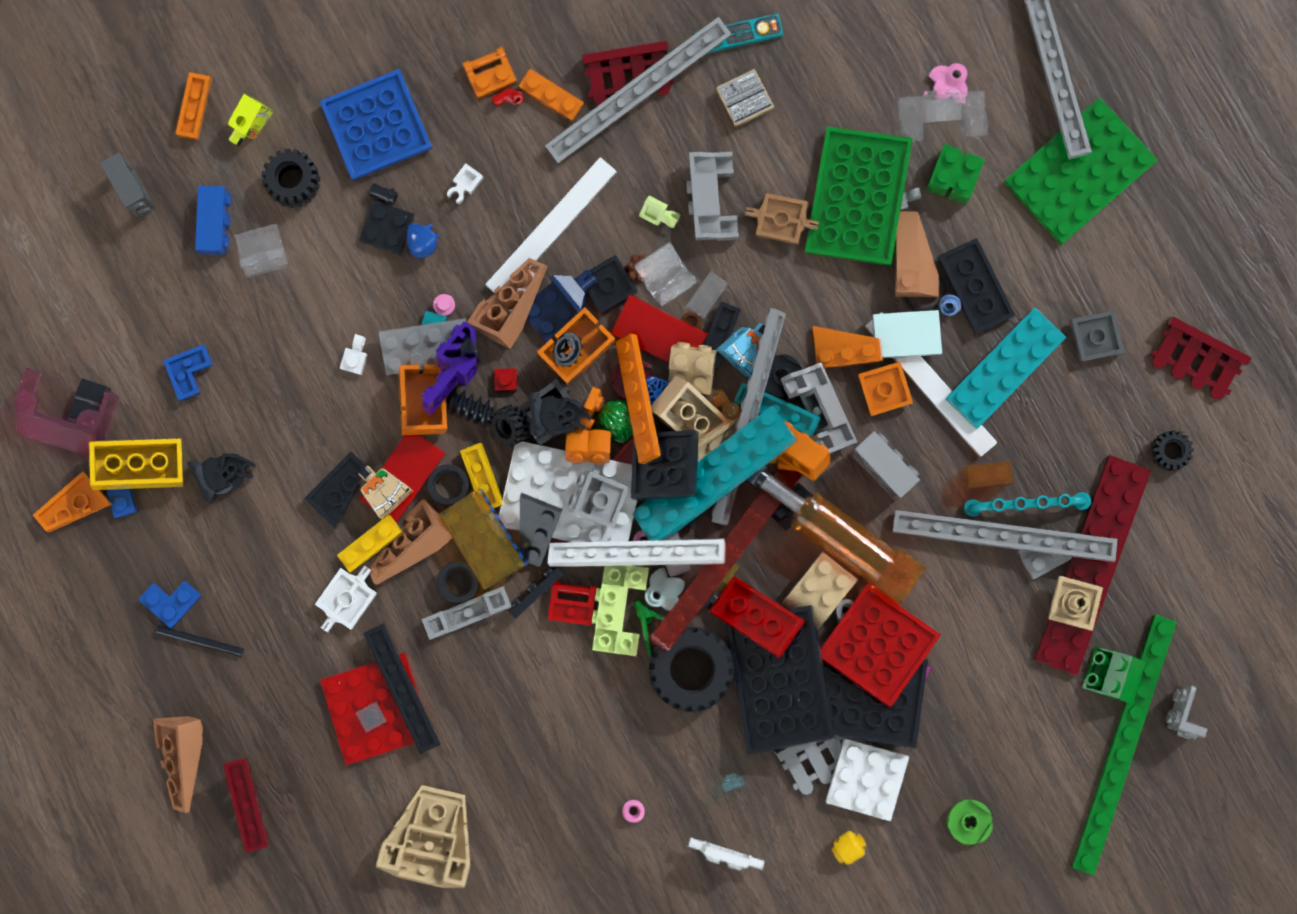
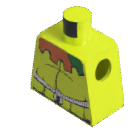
[228,94,274,147]

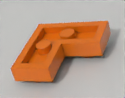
[576,387,604,431]

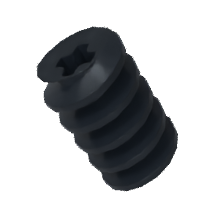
[448,387,497,428]

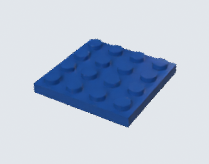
[320,69,433,181]

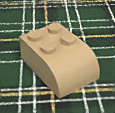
[651,376,728,439]
[780,552,858,630]

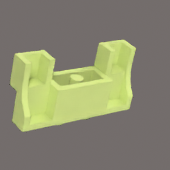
[592,565,649,656]

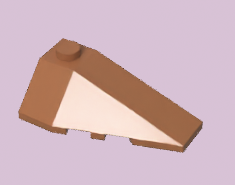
[895,211,939,298]
[467,258,547,349]

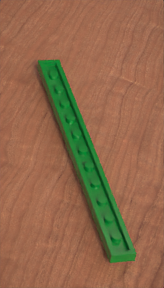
[1071,614,1177,875]

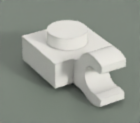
[340,334,368,375]

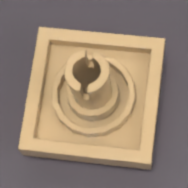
[1048,576,1103,631]

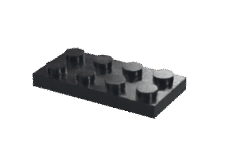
[937,238,1015,334]

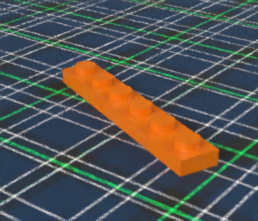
[615,334,661,464]

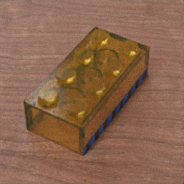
[438,489,528,590]

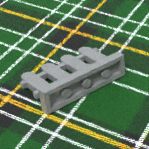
[774,736,871,795]

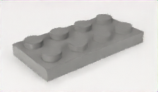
[379,318,466,375]

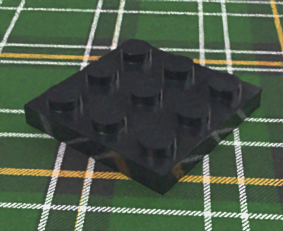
[631,430,699,500]

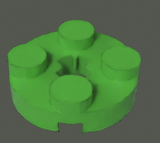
[947,799,993,845]

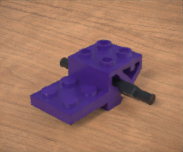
[422,321,482,416]

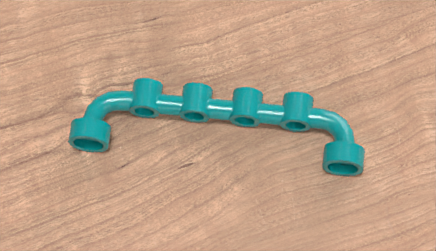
[963,492,1091,517]

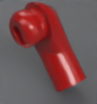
[491,88,524,107]

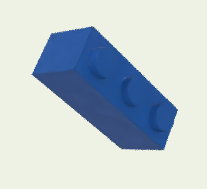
[195,186,232,255]

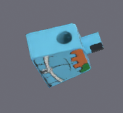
[717,323,765,377]

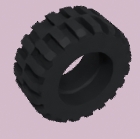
[649,627,734,712]

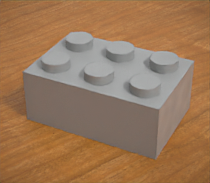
[850,431,920,501]

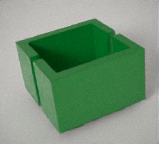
[926,144,985,205]

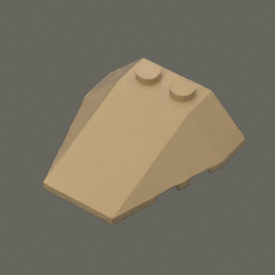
[376,785,470,888]

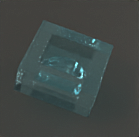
[356,702,387,733]
[721,773,745,793]

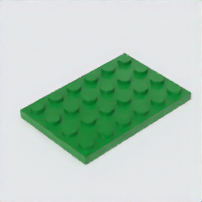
[1004,97,1158,245]
[805,127,913,266]

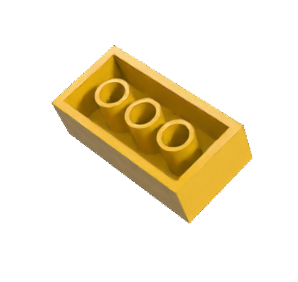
[89,439,183,490]

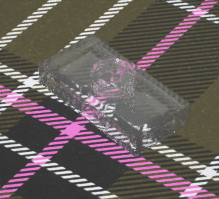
[686,271,729,320]

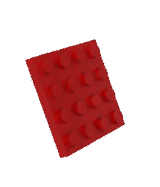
[821,583,941,708]
[320,653,420,765]

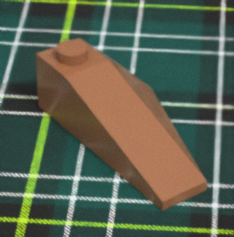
[369,498,453,585]
[153,716,203,813]

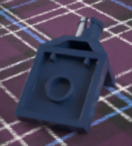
[527,269,598,343]

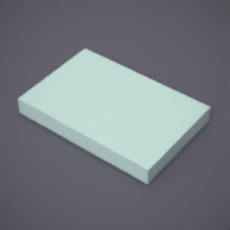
[873,310,942,358]

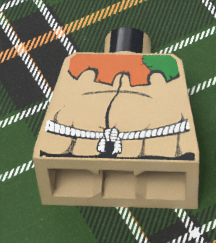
[359,466,413,519]

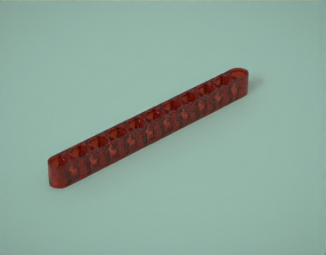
[649,469,803,653]

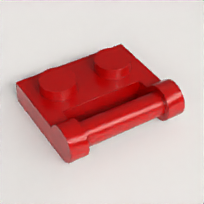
[548,581,597,626]

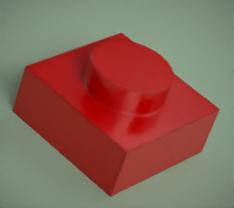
[495,368,517,391]

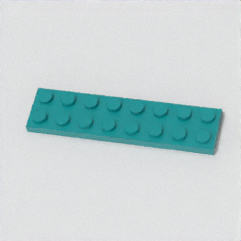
[633,406,798,541]

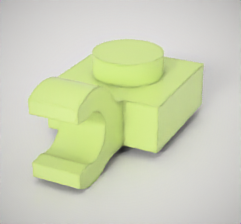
[639,196,681,228]

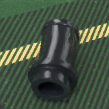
[369,183,398,205]

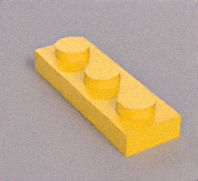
[460,443,503,512]
[337,515,403,573]

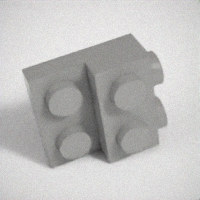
[568,471,629,529]

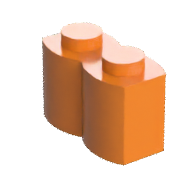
[565,429,611,465]

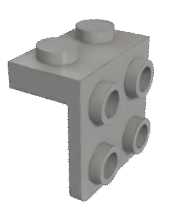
[1166,686,1207,740]

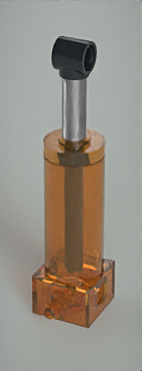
[745,466,927,604]

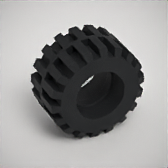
[262,148,320,208]

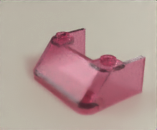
[15,367,119,456]

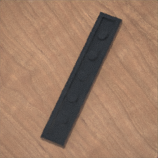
[363,623,441,754]

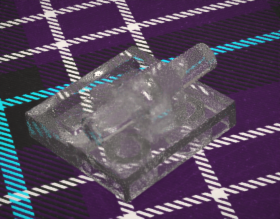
[234,224,289,278]

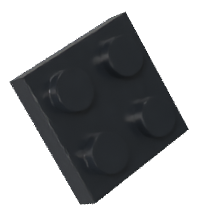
[359,200,415,256]
[587,255,638,315]

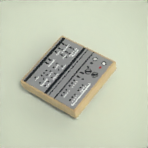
[716,69,774,127]

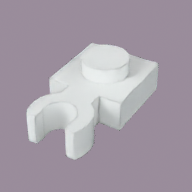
[447,163,484,205]

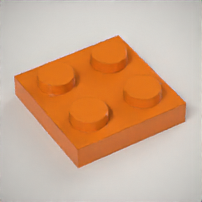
[858,362,913,416]

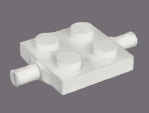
[315,565,378,632]
[688,838,764,870]

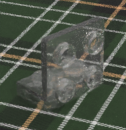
[634,242,698,306]

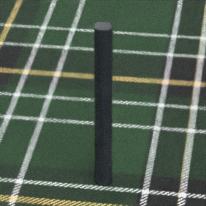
[156,626,244,657]

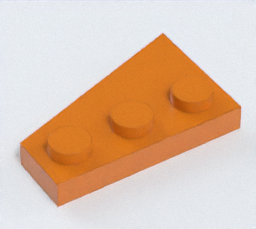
[33,471,112,532]

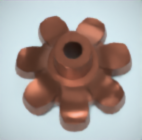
[625,254,649,283]

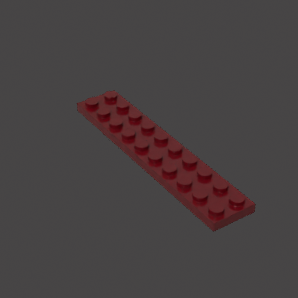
[1034,455,1151,676]

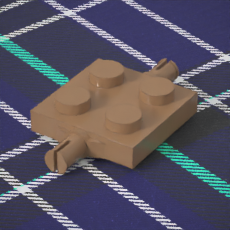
[745,193,819,245]

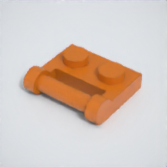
[462,46,517,99]

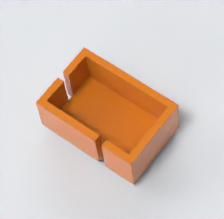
[537,307,615,387]
[398,364,447,435]

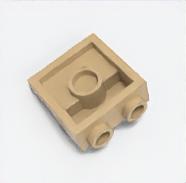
[668,342,717,395]

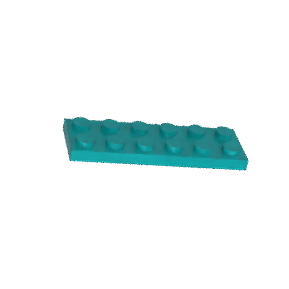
[945,307,1066,429]

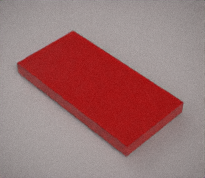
[611,294,708,363]
[359,435,446,523]
[709,576,805,658]

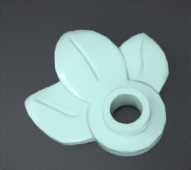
[645,568,685,611]

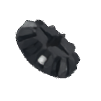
[553,333,584,368]

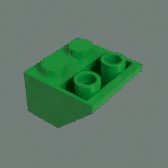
[1082,646,1146,705]

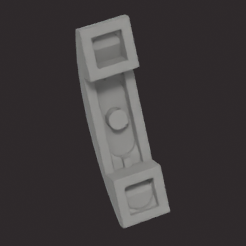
[422,586,512,640]

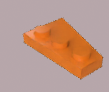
[813,326,883,369]

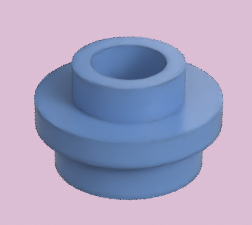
[939,295,961,316]

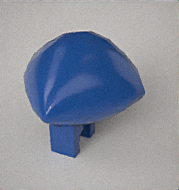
[407,223,439,259]

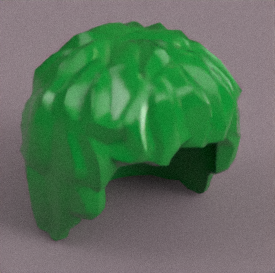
[598,400,633,443]

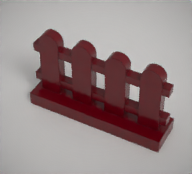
[582,41,674,106]
[1151,316,1252,400]
[223,757,269,853]

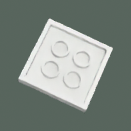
[826,737,909,821]

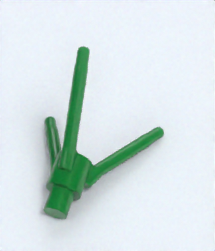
[633,601,678,656]

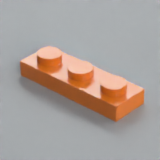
[518,69,584,122]
[175,72,212,140]

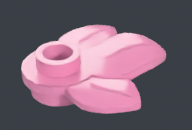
[929,63,968,104]

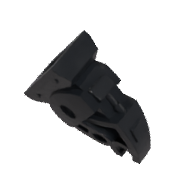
[529,393,592,440]
[187,453,256,504]

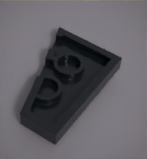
[304,452,366,529]

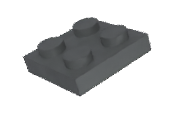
[1070,311,1124,363]

